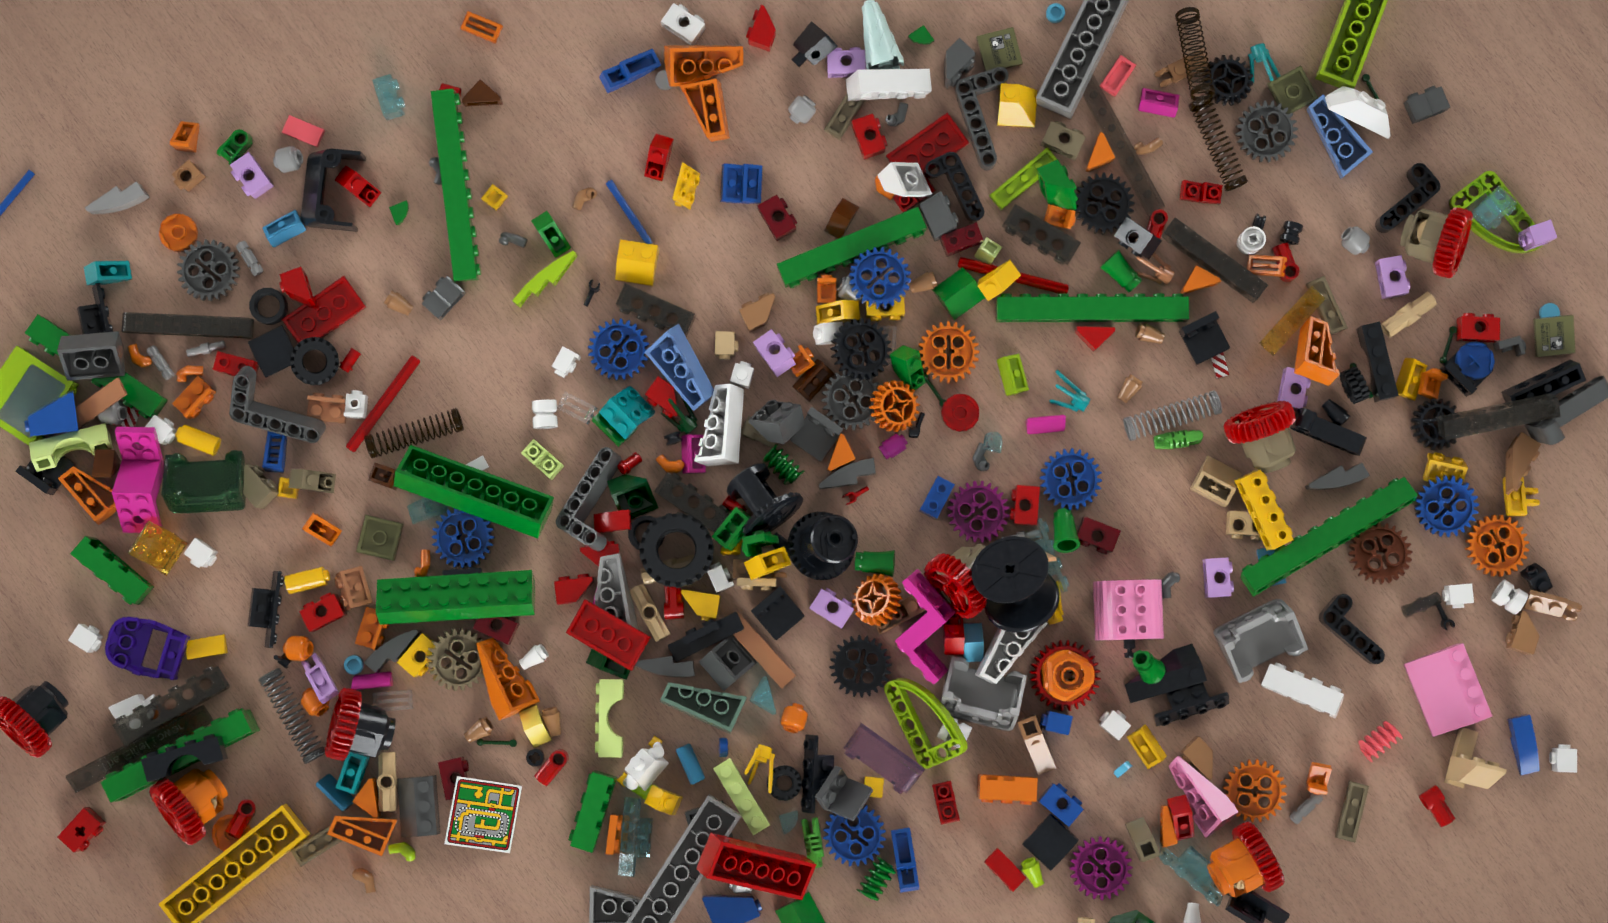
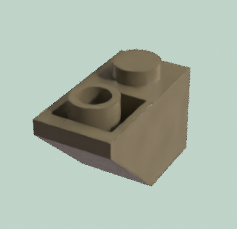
[243,464,279,509]
[288,469,336,493]
[1125,817,1160,862]

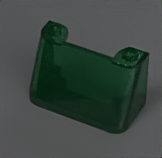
[161,450,246,514]

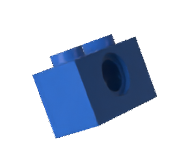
[920,476,955,520]
[1040,710,1073,735]
[1037,783,1084,827]

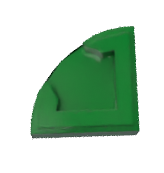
[908,25,934,45]
[389,200,409,226]

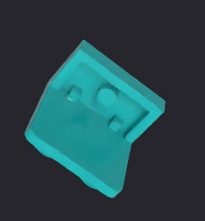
[599,386,655,440]

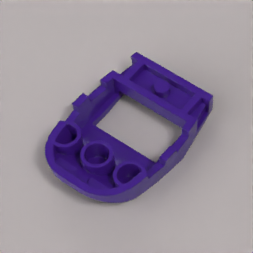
[105,617,190,680]

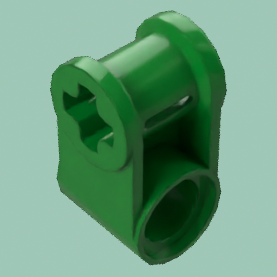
[216,129,253,165]

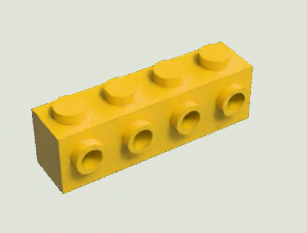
[1234,469,1293,550]

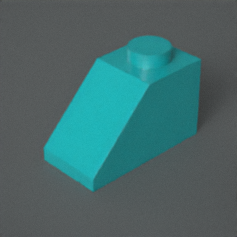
[84,261,132,285]

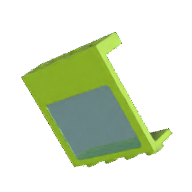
[0,345,79,445]

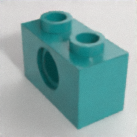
[336,752,370,794]

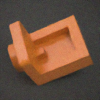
[1043,204,1076,229]
[817,275,836,304]
[790,344,815,377]
[1418,368,1448,400]
[1306,762,1332,795]

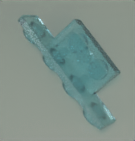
[1035,518,1069,593]
[618,797,653,877]
[1158,846,1223,907]

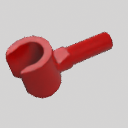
[842,486,869,505]

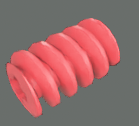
[1358,721,1403,762]

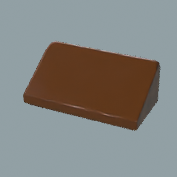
[792,359,834,402]

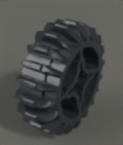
[1202,55,1254,106]
[1410,398,1463,450]

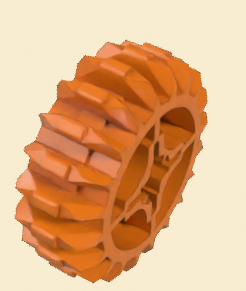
[869,380,920,432]
[852,574,903,626]

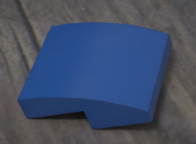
[720,163,763,204]

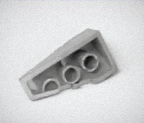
[594,553,638,629]

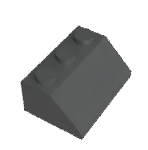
[57,331,125,381]
[397,775,440,837]

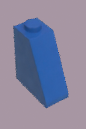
[24,391,78,436]
[702,895,763,923]

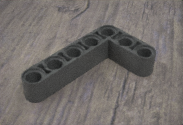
[955,67,1009,170]
[229,366,326,443]
[1524,376,1608,445]
[556,447,622,551]

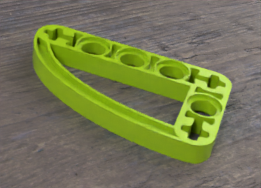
[1449,171,1543,253]
[884,678,968,769]

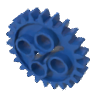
[849,247,911,309]
[588,318,650,381]
[1039,448,1102,510]
[1414,475,1479,537]
[431,508,495,569]
[823,805,886,867]

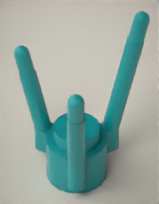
[1248,43,1280,82]
[1050,370,1090,412]

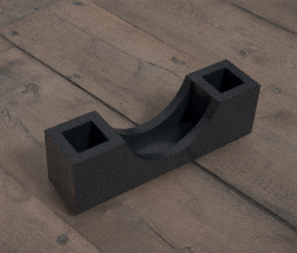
[1356,321,1399,402]
[141,734,228,782]

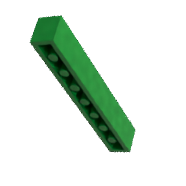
[777,207,927,288]
[25,314,168,419]

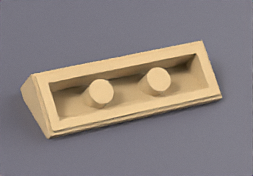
[1444,727,1478,788]

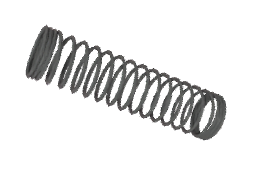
[258,668,325,764]

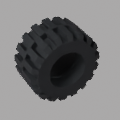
[290,337,339,385]

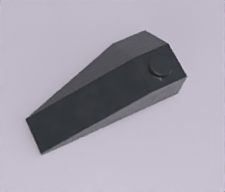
[1124,644,1207,703]

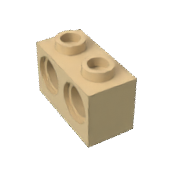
[1226,511,1262,540]

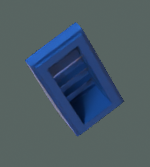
[262,431,287,473]

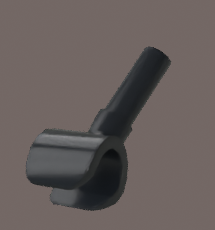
[584,279,600,307]
[909,412,925,438]
[1436,604,1455,631]
[274,653,291,669]

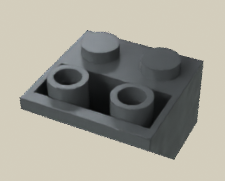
[944,38,976,89]
[919,191,959,242]
[748,400,805,444]

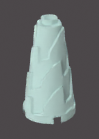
[862,0,904,70]

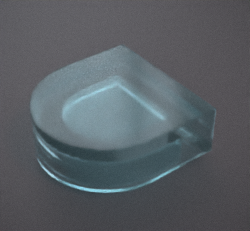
[983,432,1003,453]

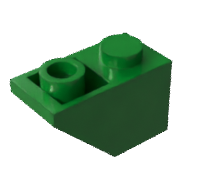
[890,345,926,390]

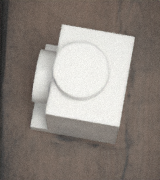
[552,347,581,378]
[344,390,368,419]
[707,562,734,593]

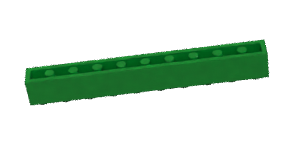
[431,89,481,282]
[996,293,1189,322]
[1240,477,1418,597]

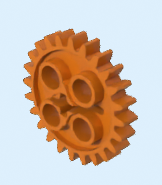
[918,321,980,384]
[1465,514,1529,577]
[1223,759,1287,823]

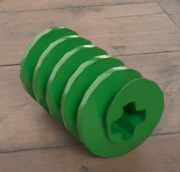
[762,444,805,485]
[856,856,896,901]

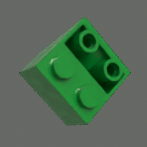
[1037,159,1078,210]

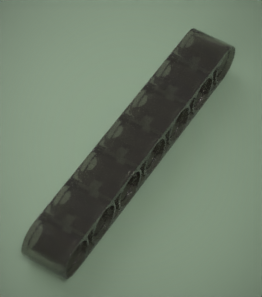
[121,312,254,339]

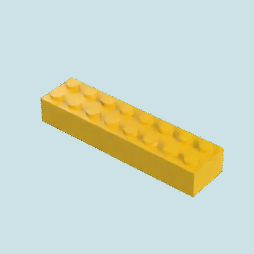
[158,804,310,923]

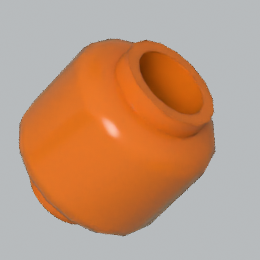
[283,636,314,661]
[300,688,330,717]
[780,703,808,733]

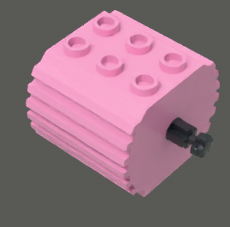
[1093,580,1164,658]

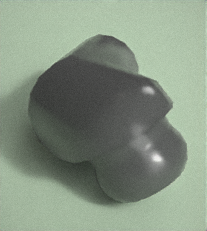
[885,103,908,127]
[429,157,442,185]
[499,232,528,248]

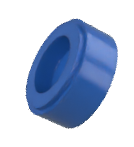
[719,738,728,757]

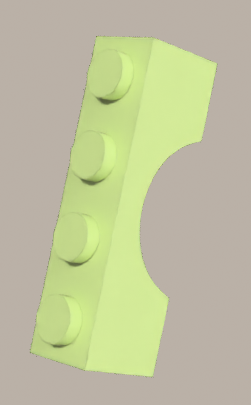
[29,423,113,472]
[595,679,624,758]
[713,757,770,835]

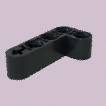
[924,152,985,222]
[1375,163,1441,233]
[1290,408,1367,456]
[1319,594,1385,664]

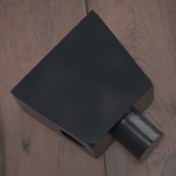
[791,21,838,67]

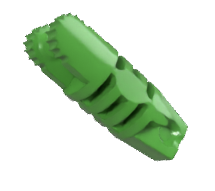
[1153,430,1204,449]
[801,817,824,868]

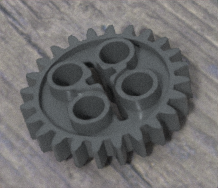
[1235,100,1298,163]
[177,239,240,302]
[821,369,879,431]

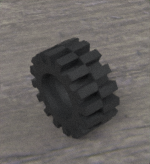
[1340,367,1370,404]
[767,765,802,801]

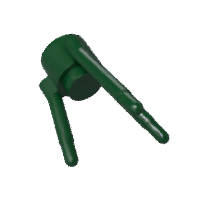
[661,397,698,435]

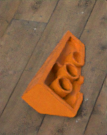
[664,45,743,87]
[476,638,540,720]

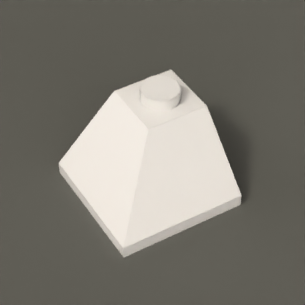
[878,162,933,197]

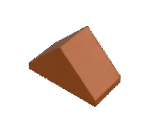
[170,121,200,153]
[1085,132,1115,172]
[1180,265,1221,294]
[827,433,856,472]
[302,513,342,547]
[352,778,381,818]

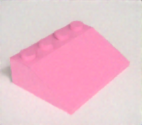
[1404,643,1492,737]

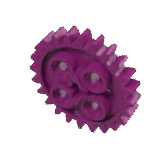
[947,481,1010,543]
[1069,836,1133,900]

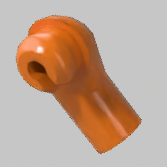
[128,344,152,368]
[656,454,684,473]
[414,549,430,577]

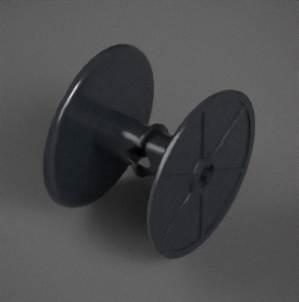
[972,536,1059,633]

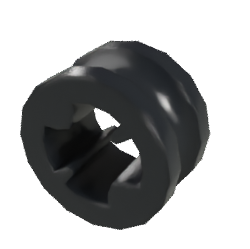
[1252,213,1266,230]
[664,431,683,446]
[526,749,544,766]

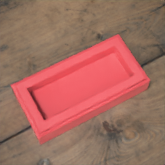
[1099,55,1136,97]
[282,115,325,148]

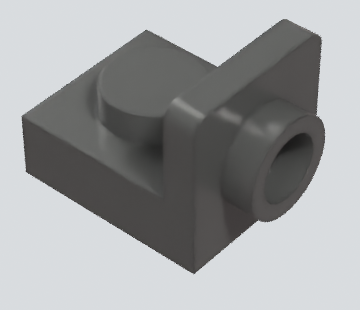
[1493,336,1526,357]

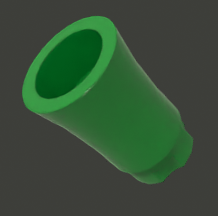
[1100,250,1142,293]
[1053,508,1080,553]
[855,550,895,577]
[1132,650,1165,684]

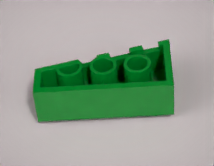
[70,536,154,605]
[568,770,617,853]

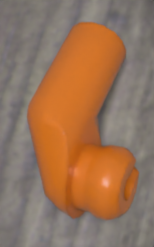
[875,175,895,200]
[176,365,203,382]

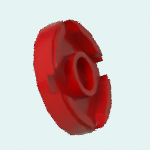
[941,394,979,432]

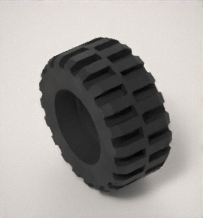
[639,512,714,588]

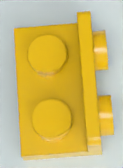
[1422,452,1468,485]

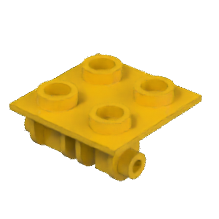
[672,162,700,210]

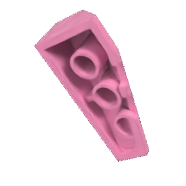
[1169,756,1238,838]

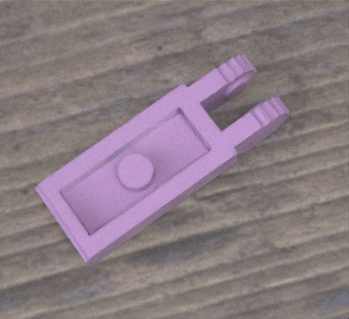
[301,653,339,704]

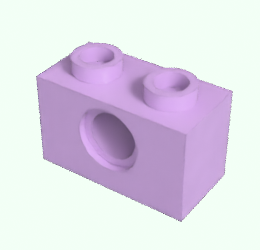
[827,47,866,78]
[230,152,274,199]
[1518,220,1557,251]
[1375,255,1411,299]
[753,329,796,377]
[1277,367,1311,411]
[1202,557,1234,598]
[809,588,854,629]

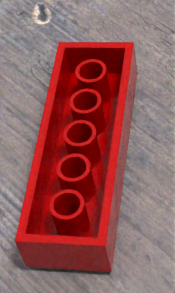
[696,833,817,900]

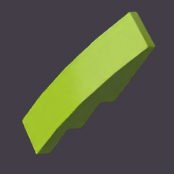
[512,251,577,308]

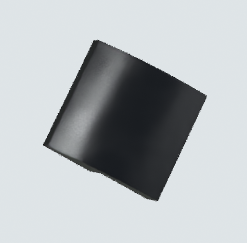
[248,325,294,378]
[1022,814,1079,871]

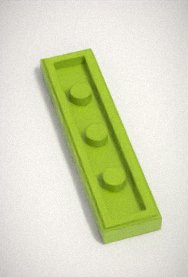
[989,147,1060,210]

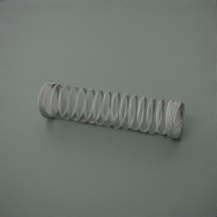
[1123,390,1222,441]

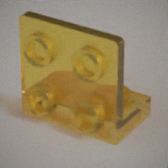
[128,521,188,576]

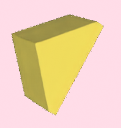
[519,705,552,748]

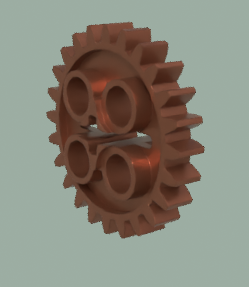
[1348,522,1413,585]

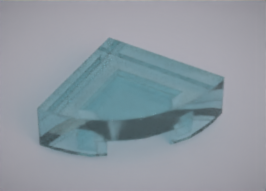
[779,810,798,834]

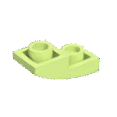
[521,439,564,480]

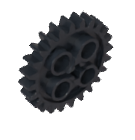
[1074,172,1135,235]
[830,318,892,381]
[829,635,892,698]

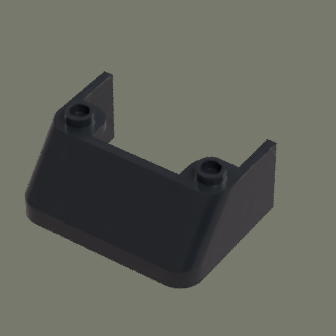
[301,149,366,232]

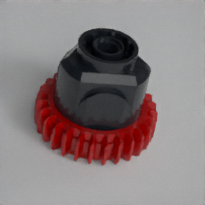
[0,681,69,758]
[325,688,396,761]

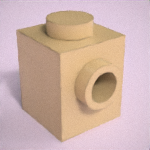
[715,331,739,360]

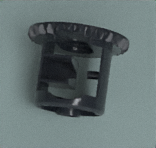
[726,463,803,536]
[788,511,858,580]

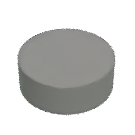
[655,70,672,90]

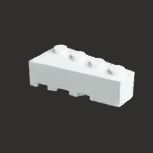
[846,69,932,101]
[694,384,744,466]
[975,623,1048,684]
[1261,662,1344,718]

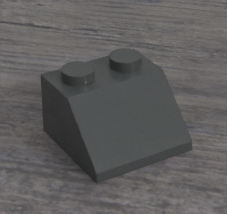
[699,635,757,691]

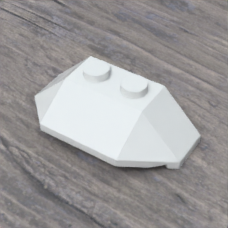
[1325,86,1391,139]

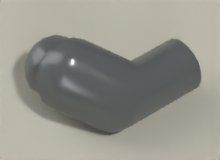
[973,443,990,471]
[1162,572,1180,599]

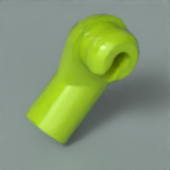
[388,842,416,861]

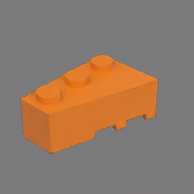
[680,79,730,142]
[1294,316,1340,386]
[58,466,117,525]
[977,774,1038,805]
[327,816,397,856]

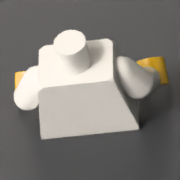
[617,735,669,791]

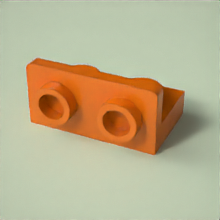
[172,376,216,420]
[355,607,389,650]
[605,813,631,855]

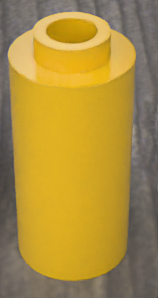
[175,424,221,456]
[284,567,330,594]

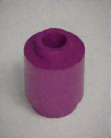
[878,433,908,460]

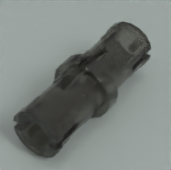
[1401,592,1442,618]

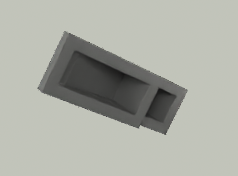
[819,458,876,490]
[1305,463,1370,490]
[364,629,421,672]
[635,656,695,677]

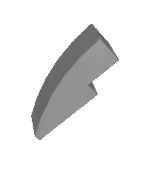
[85,181,150,214]

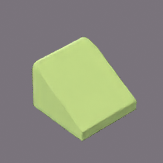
[974,237,1002,264]

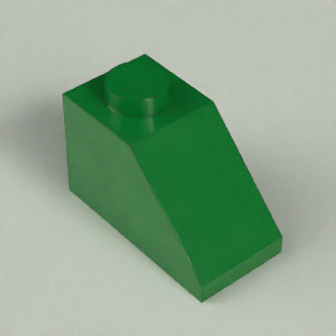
[531,211,571,258]

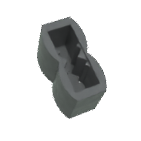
[1403,86,1450,124]
[422,276,466,321]

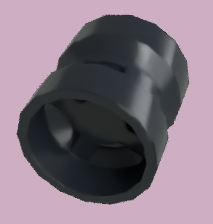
[1280,221,1303,245]

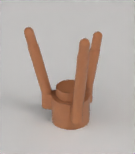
[1136,253,1175,285]

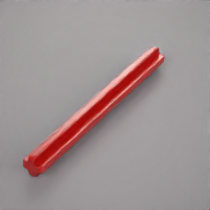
[958,257,1069,294]
[346,355,420,452]

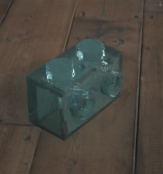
[372,74,406,120]
[1472,185,1517,230]

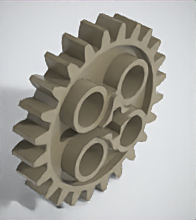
[426,628,484,691]

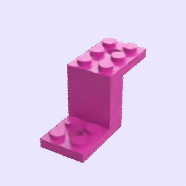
[112,427,165,533]
[895,569,956,685]

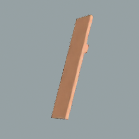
[68,378,128,433]
[733,612,796,689]

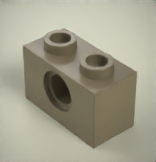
[1040,121,1086,161]

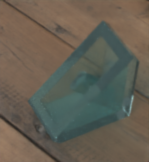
[407,498,449,524]
[749,676,777,715]

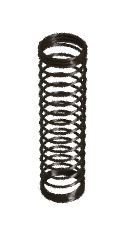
[1175,7,1215,102]
[1188,98,1248,191]
[364,408,464,459]

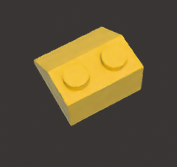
[615,239,659,286]

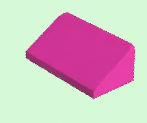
[1138,88,1180,118]
[1026,415,1066,434]
[681,434,706,474]
[351,671,393,690]

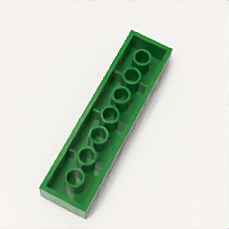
[394,445,554,539]
[376,570,535,625]
[101,708,260,803]

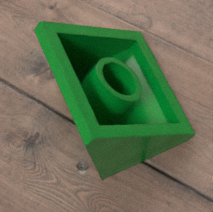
[932,267,985,320]
[775,892,826,923]

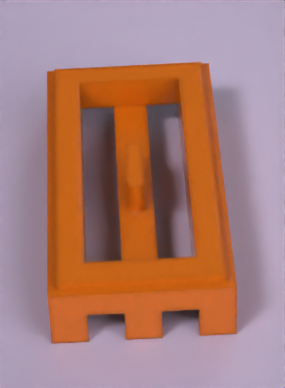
[460,11,503,44]
[1246,255,1287,277]

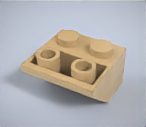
[1190,455,1242,507]
[1446,754,1507,789]

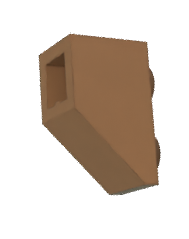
[739,293,775,332]
[1506,610,1539,655]
[1180,736,1213,781]

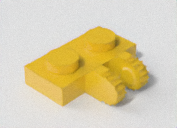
[1502,477,1540,516]

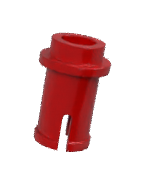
[339,348,361,373]
[617,452,642,474]
[722,495,747,512]

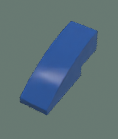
[599,49,661,93]
[1507,714,1540,776]
[891,828,919,893]

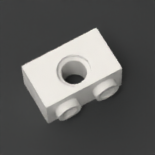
[661,3,706,45]

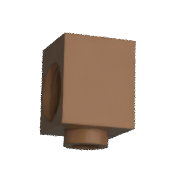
[172,160,206,192]

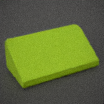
[997,354,1029,396]

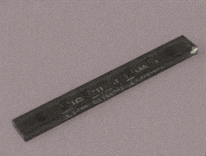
[1083,75,1165,216]
[66,704,213,793]

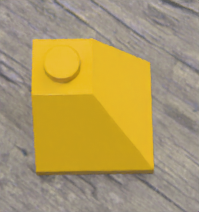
[997,83,1037,128]

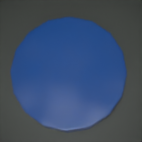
[1455,341,1495,380]

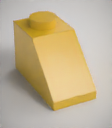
[977,259,1021,301]
[816,300,860,325]
[744,547,792,580]
[681,589,721,621]
[644,785,683,815]

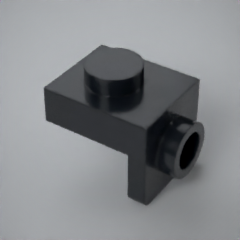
[1520,563,1553,593]

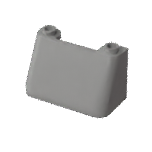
[1213,599,1308,683]
[940,656,1027,731]

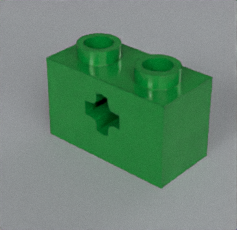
[712,507,751,551]

